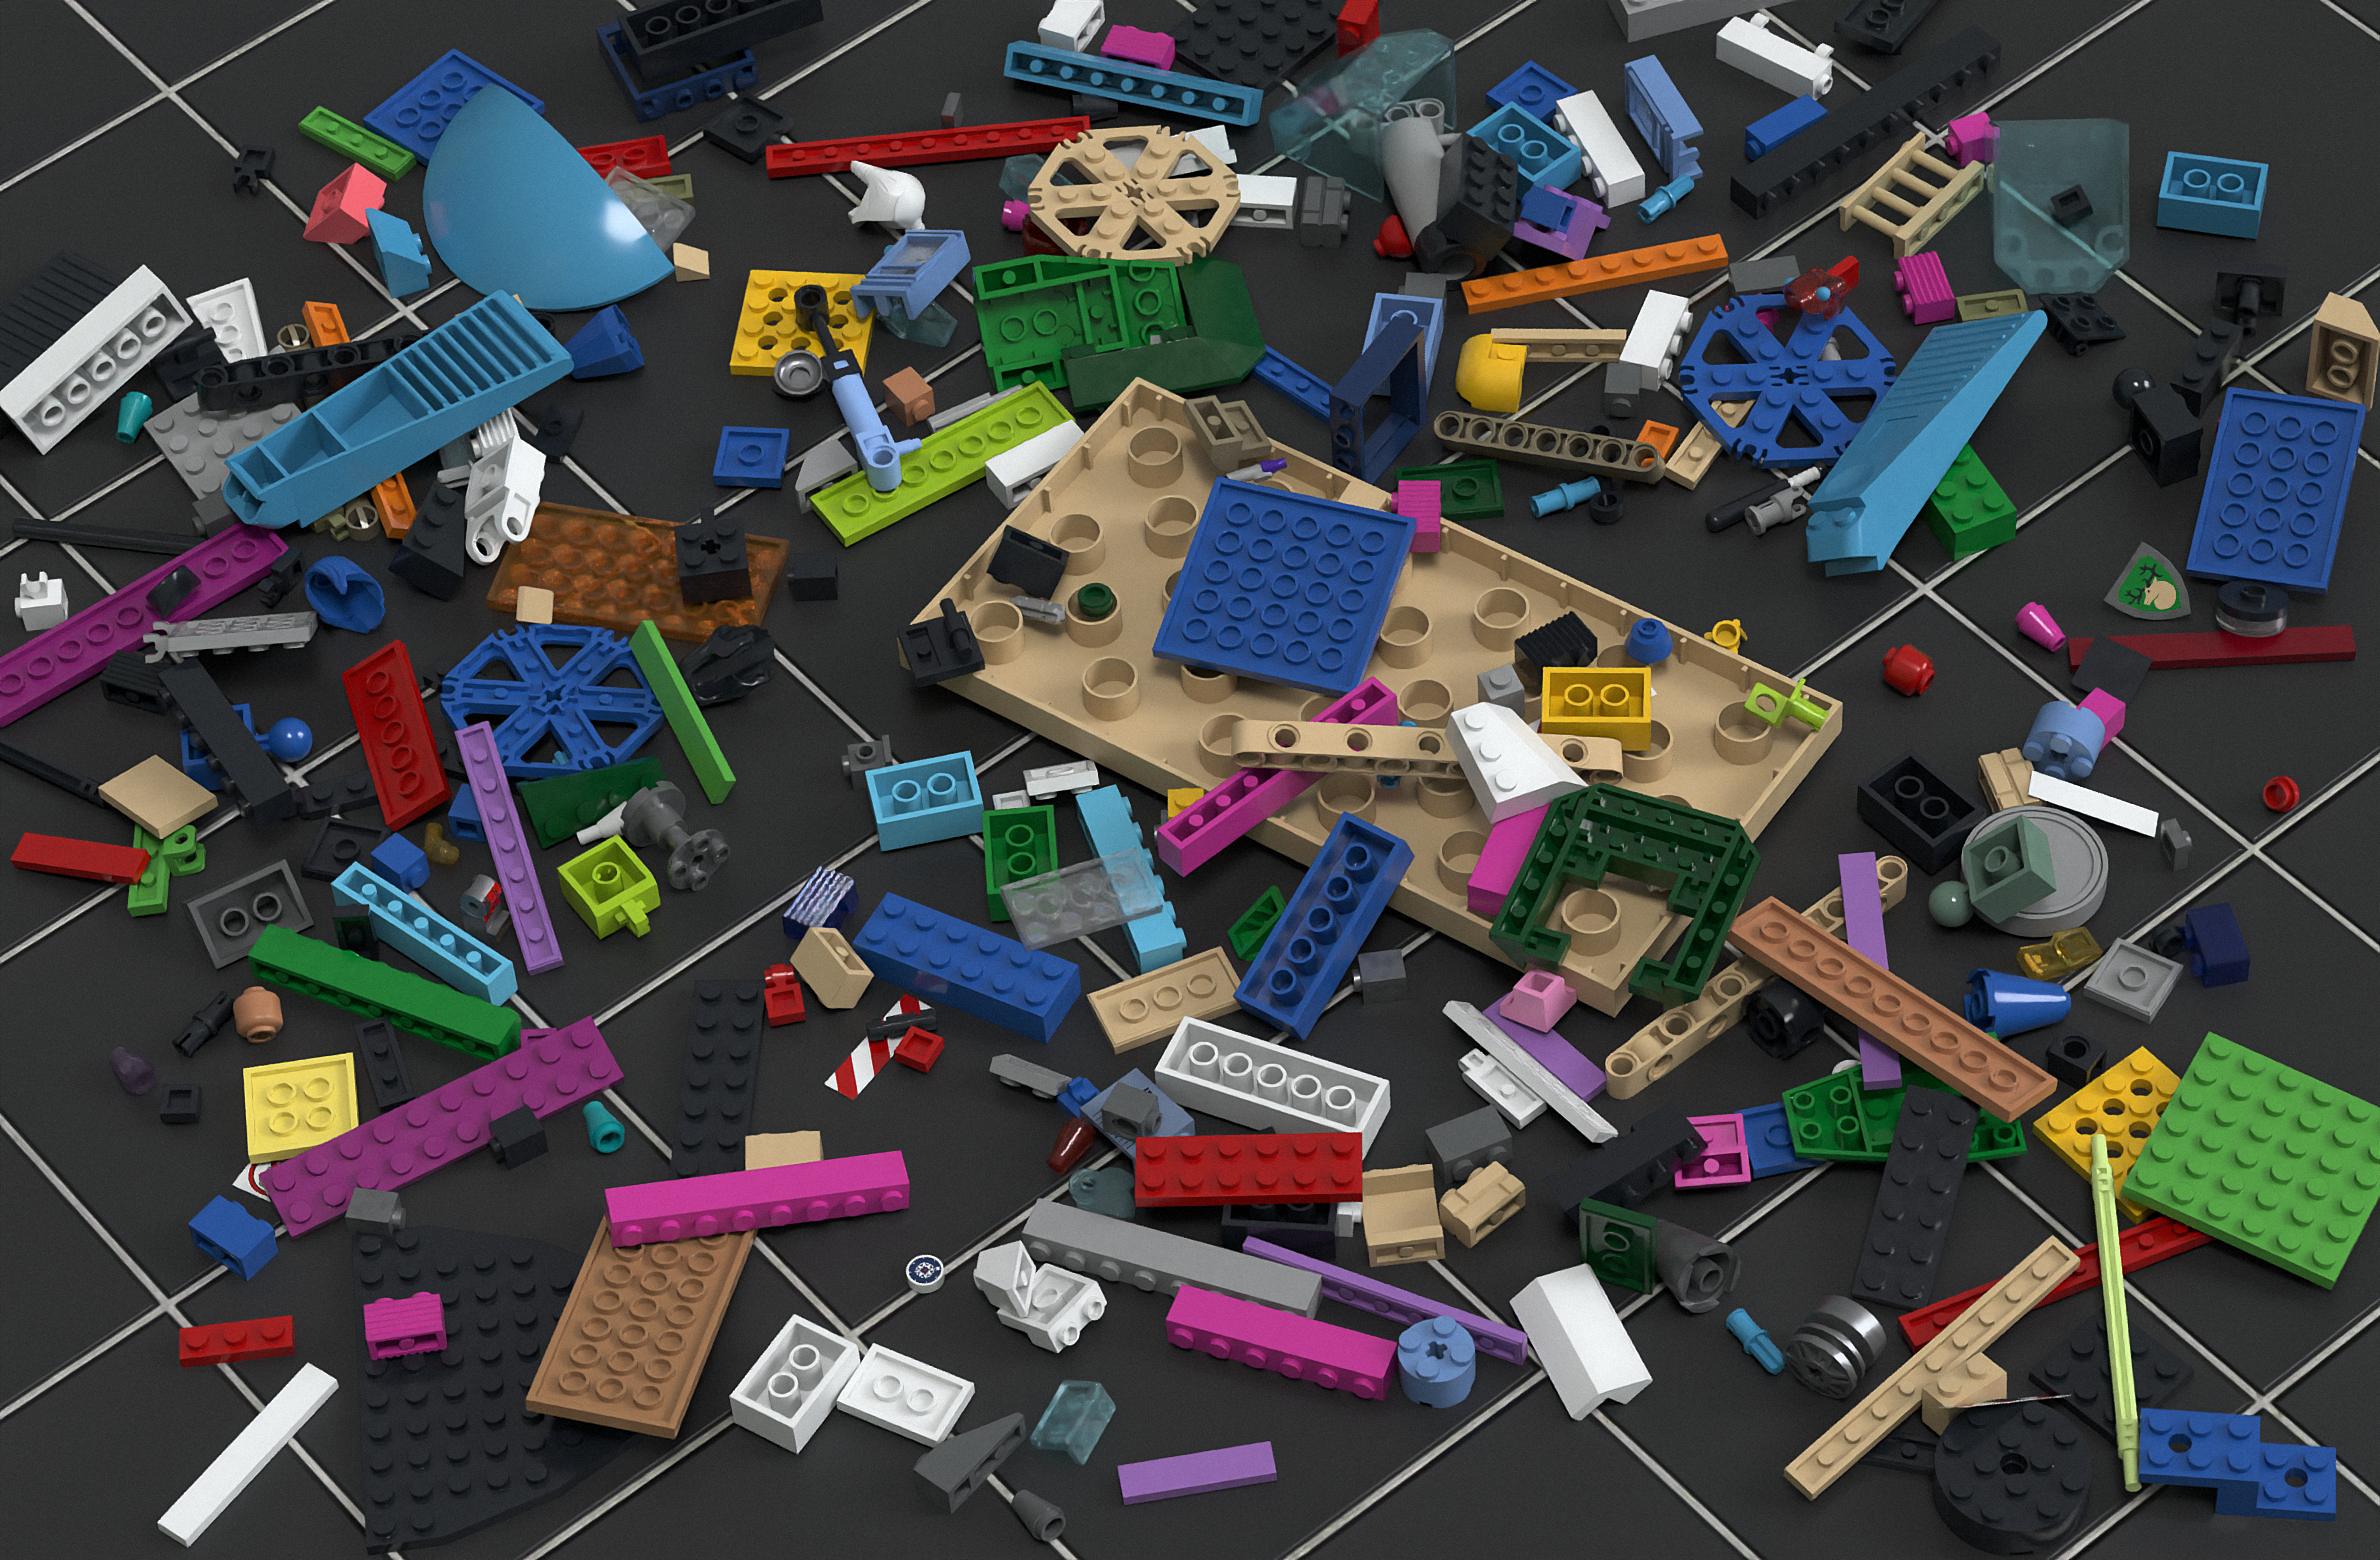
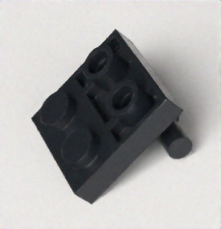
[150,326,229,404]
[897,598,985,688]

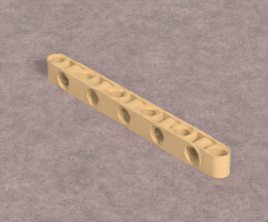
[1231,720,1623,785]
[1605,856,1908,1100]

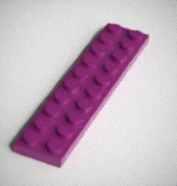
[0,521,289,728]
[259,1016,624,1242]

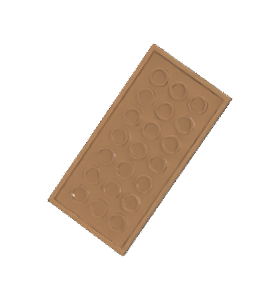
[526,1214,759,1439]

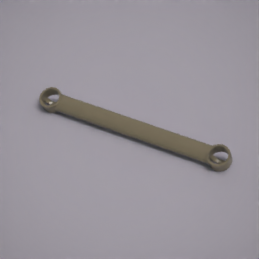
[277,324,381,541]

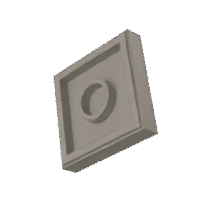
[2083,937,2184,1024]

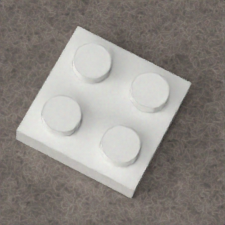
[1023,759,1099,800]

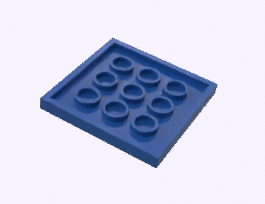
[363,48,546,167]

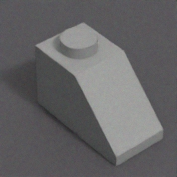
[795,438,858,515]

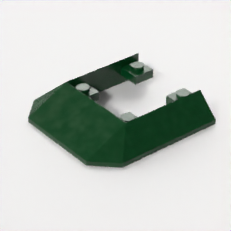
[1060,252,1267,412]
[1489,782,1761,1012]

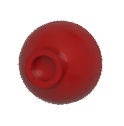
[1373,214,1415,259]

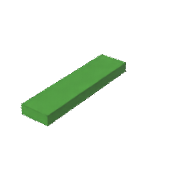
[298,106,417,182]

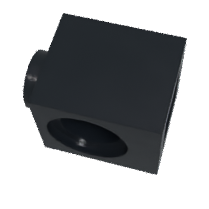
[2046,1027,2107,1091]

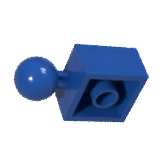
[180,703,313,791]

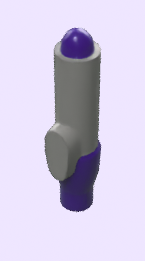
[1224,457,1287,483]

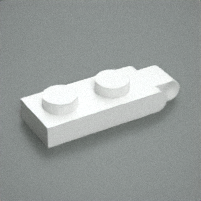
[1458,1048,1547,1129]

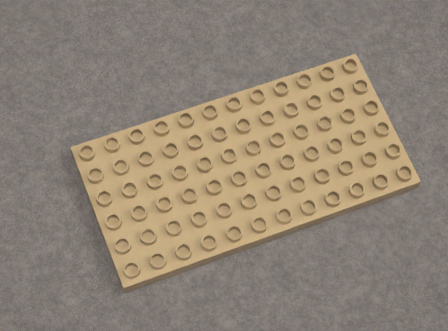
[897,377,1843,1018]

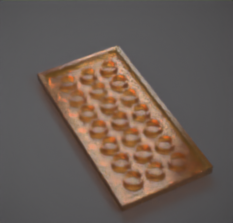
[486,501,790,643]

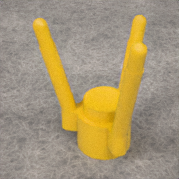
[1704,619,1747,654]

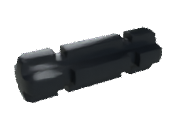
[866,1008,938,1042]

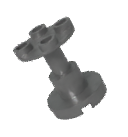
[620,781,731,891]

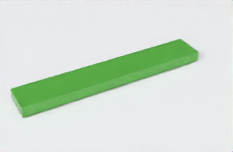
[628,620,736,804]

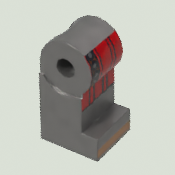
[460,874,513,944]

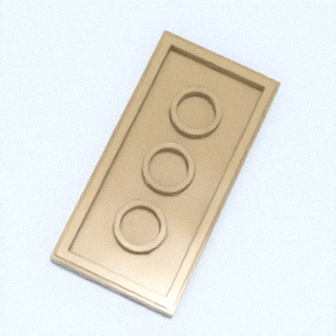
[1086,946,1242,1055]

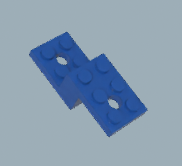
[2138,1408,2336,1522]

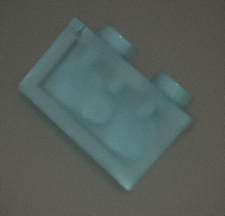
[999,153,1074,204]
[1030,1380,1116,1465]

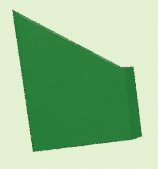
[1227,885,1287,962]

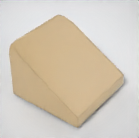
[673,243,710,282]
[516,586,554,624]

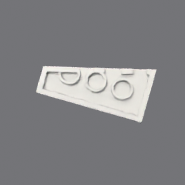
[186,277,268,363]

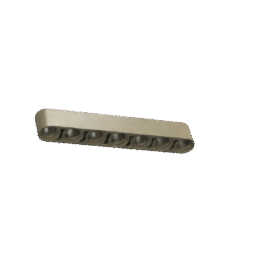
[1434,411,1666,483]

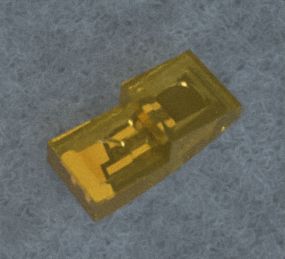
[2015,926,2103,981]

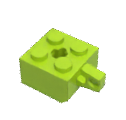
[557,834,661,940]

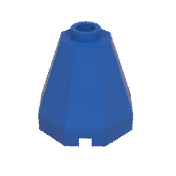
[563,304,645,379]

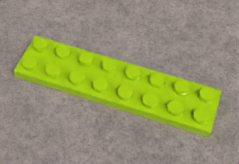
[809,380,1076,547]

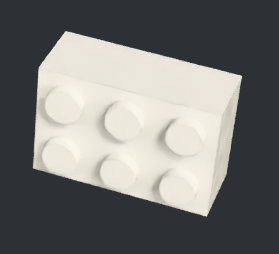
[729,1314,860,1454]

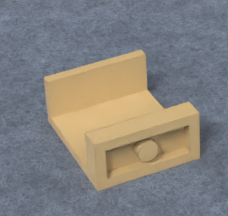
[1362,1164,1445,1267]

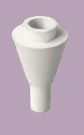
[576,801,627,845]

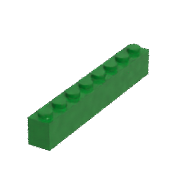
[247,924,523,1063]

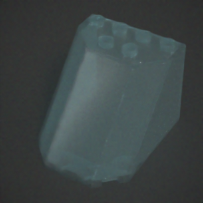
[1268,28,1457,203]
[1984,118,2130,295]

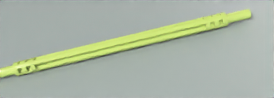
[2090,1134,2141,1492]

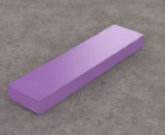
[1482,992,1606,1103]
[1117,1441,1277,1505]

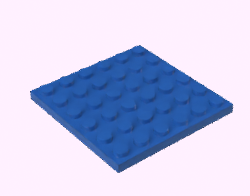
[1152,476,1418,698]

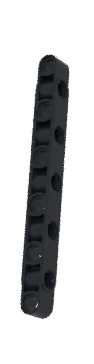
[196,312,556,411]

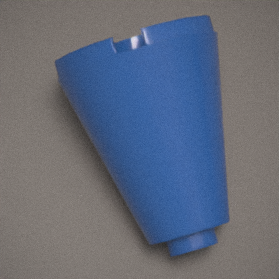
[1963,968,2071,1039]

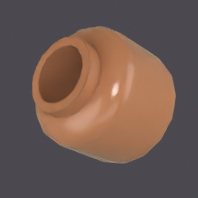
[233,986,283,1043]

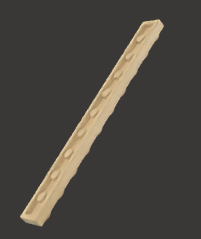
[1783,1235,2081,1501]

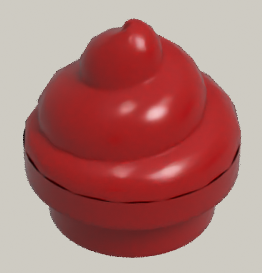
[2263,776,2300,812]

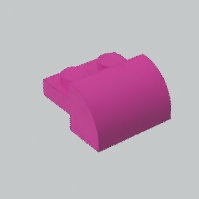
[1672,1113,1751,1191]

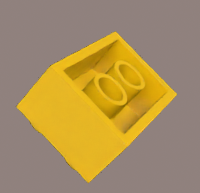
[1542,667,1651,751]

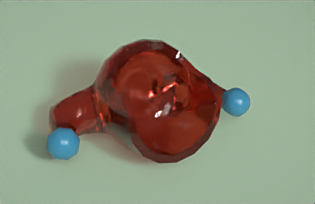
[1782,267,1846,320]

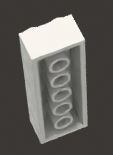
[0,264,193,455]
[1155,1016,1391,1160]

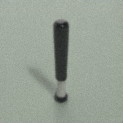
[1705,460,1829,532]

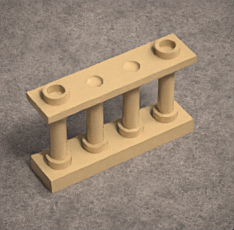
[1839,131,1985,260]

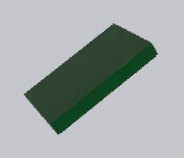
[1394,459,1504,522]
[1579,1197,1657,1295]

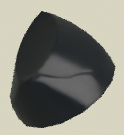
[145,563,202,619]

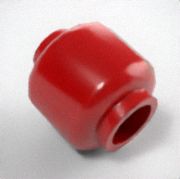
[1881,644,1936,696]

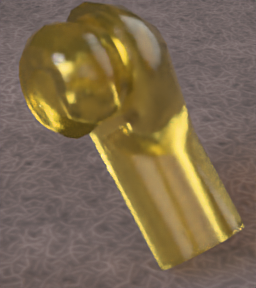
[423,823,459,865]

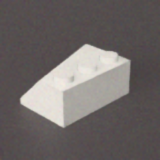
[1445,702,1589,824]

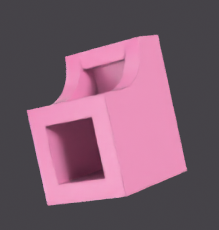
[1499,967,1577,1033]

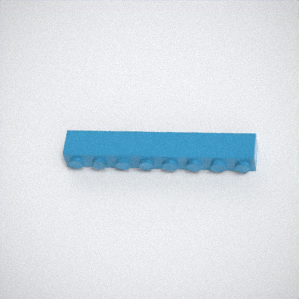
[1003,40,1263,126]

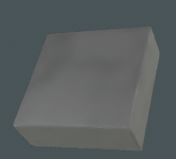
[941,92,963,129]

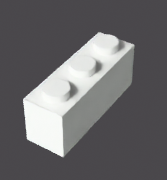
[1619,290,1693,392]
[985,419,1084,510]

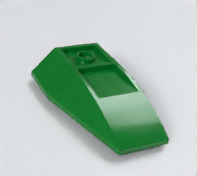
[1782,1031,2027,1164]

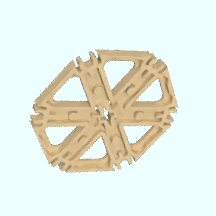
[1028,125,1241,267]

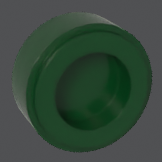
[1077,583,1113,617]

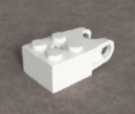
[464,435,546,566]

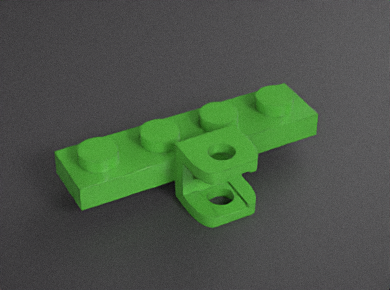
[128,822,206,917]

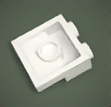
[996,1263,1107,1353]

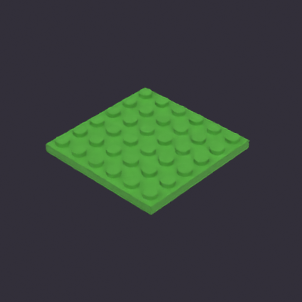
[2120,1031,2380,1290]

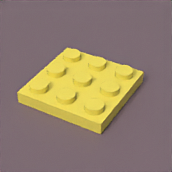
[243,1053,360,1164]

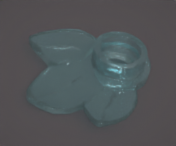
[1069,1167,1135,1219]

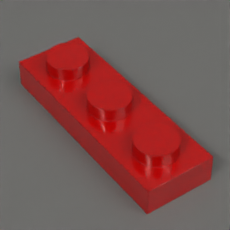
[179,1315,295,1368]

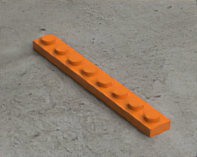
[1461,234,1728,315]

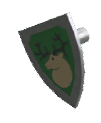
[2103,541,2191,620]

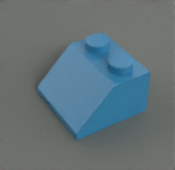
[365,208,432,299]

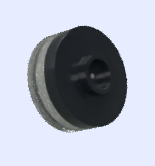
[2215,580,2289,637]

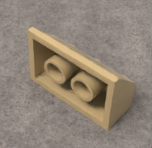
[2306,292,2380,412]

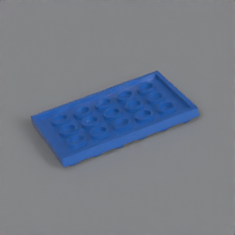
[2186,387,2367,595]

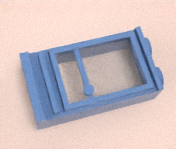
[1624,55,1703,183]
[849,229,971,320]

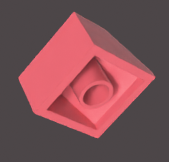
[303,162,387,244]

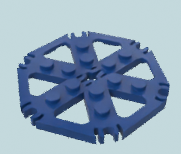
[1678,293,1898,469]
[440,623,665,778]

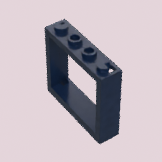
[596,21,759,124]
[1329,316,1428,486]

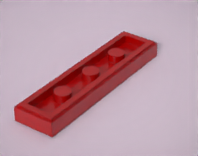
[10,832,151,885]

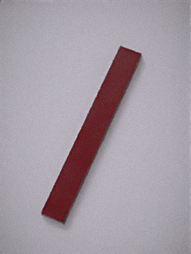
[2067,625,2356,673]

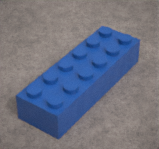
[1233,811,1415,1041]
[852,892,1081,1044]

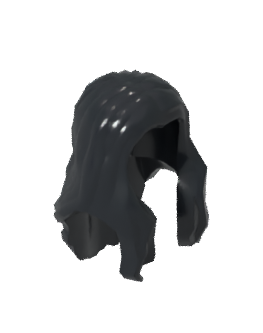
[677,624,775,707]

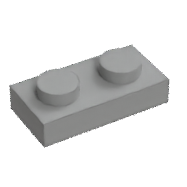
[989,1054,1072,1099]

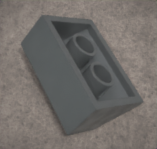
[180,858,314,969]

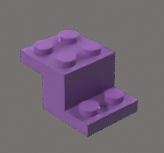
[1512,184,1611,261]

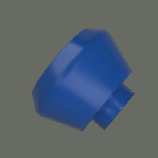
[1625,618,1673,664]

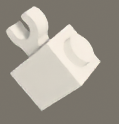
[15,572,68,631]

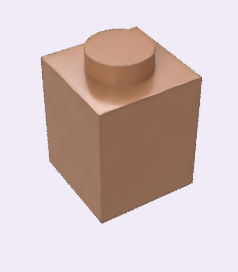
[882,366,935,427]

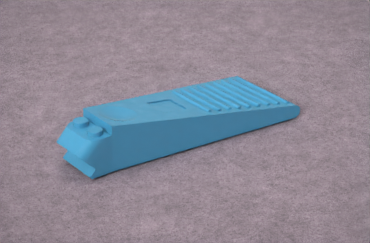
[223,290,574,529]
[1806,310,2048,577]

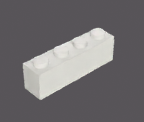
[1553,90,1645,209]

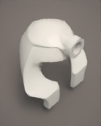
[848,161,926,231]

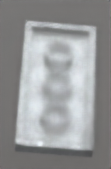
[1000,847,1163,952]

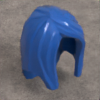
[304,556,385,634]

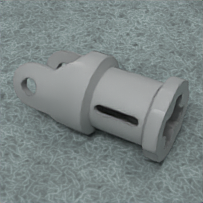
[1745,486,1806,536]

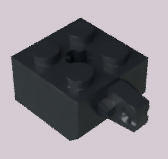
[674,507,752,605]

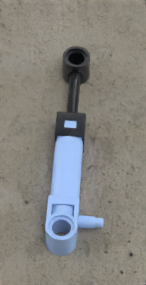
[794,284,922,491]

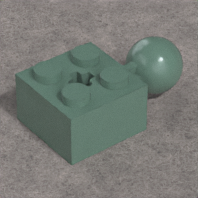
[1928,814,2057,927]

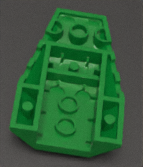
[972,255,1187,394]

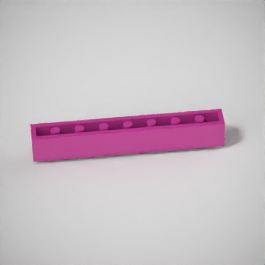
[1157,676,1398,877]
[605,1150,910,1248]

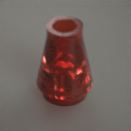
[1046,1117,1096,1174]

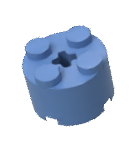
[2022,701,2105,782]
[1398,1315,1476,1408]

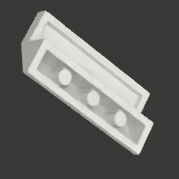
[1108,125,1237,177]
[1509,1263,1653,1421]

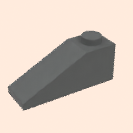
[913,1412,1027,1514]

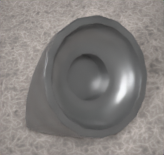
[771,350,826,397]

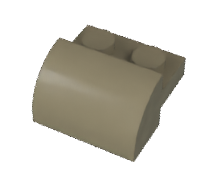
[1183,395,1272,471]

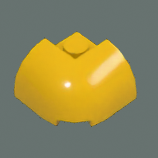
[1455,334,1527,413]

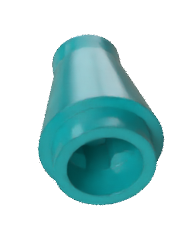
[115,392,153,444]
[582,1101,625,1153]

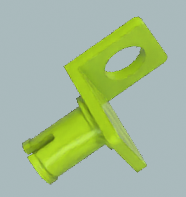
[1743,677,1829,732]

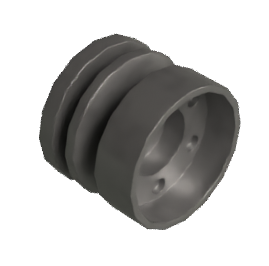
[1783,1294,1886,1399]

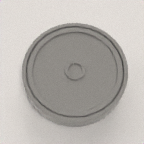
[1960,806,2108,937]

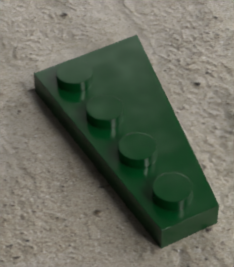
[515,756,666,849]

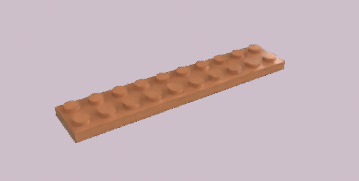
[1726,896,2058,1123]

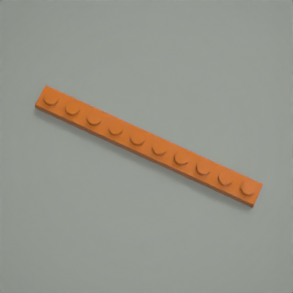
[302,301,416,539]

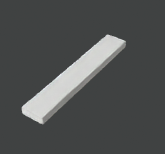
[1442,1001,1619,1143]
[157,1363,339,1548]

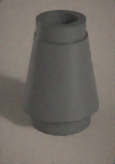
[1011,1490,1066,1542]

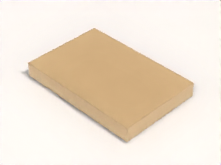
[98,754,218,839]

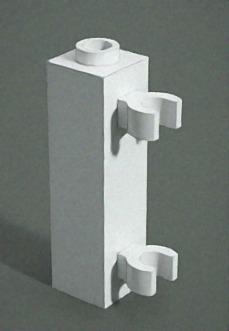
[1716,13,1834,101]

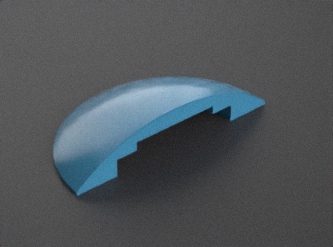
[423,83,676,312]

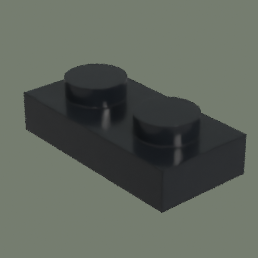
[332,904,380,961]

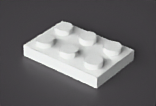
[836,1343,975,1448]

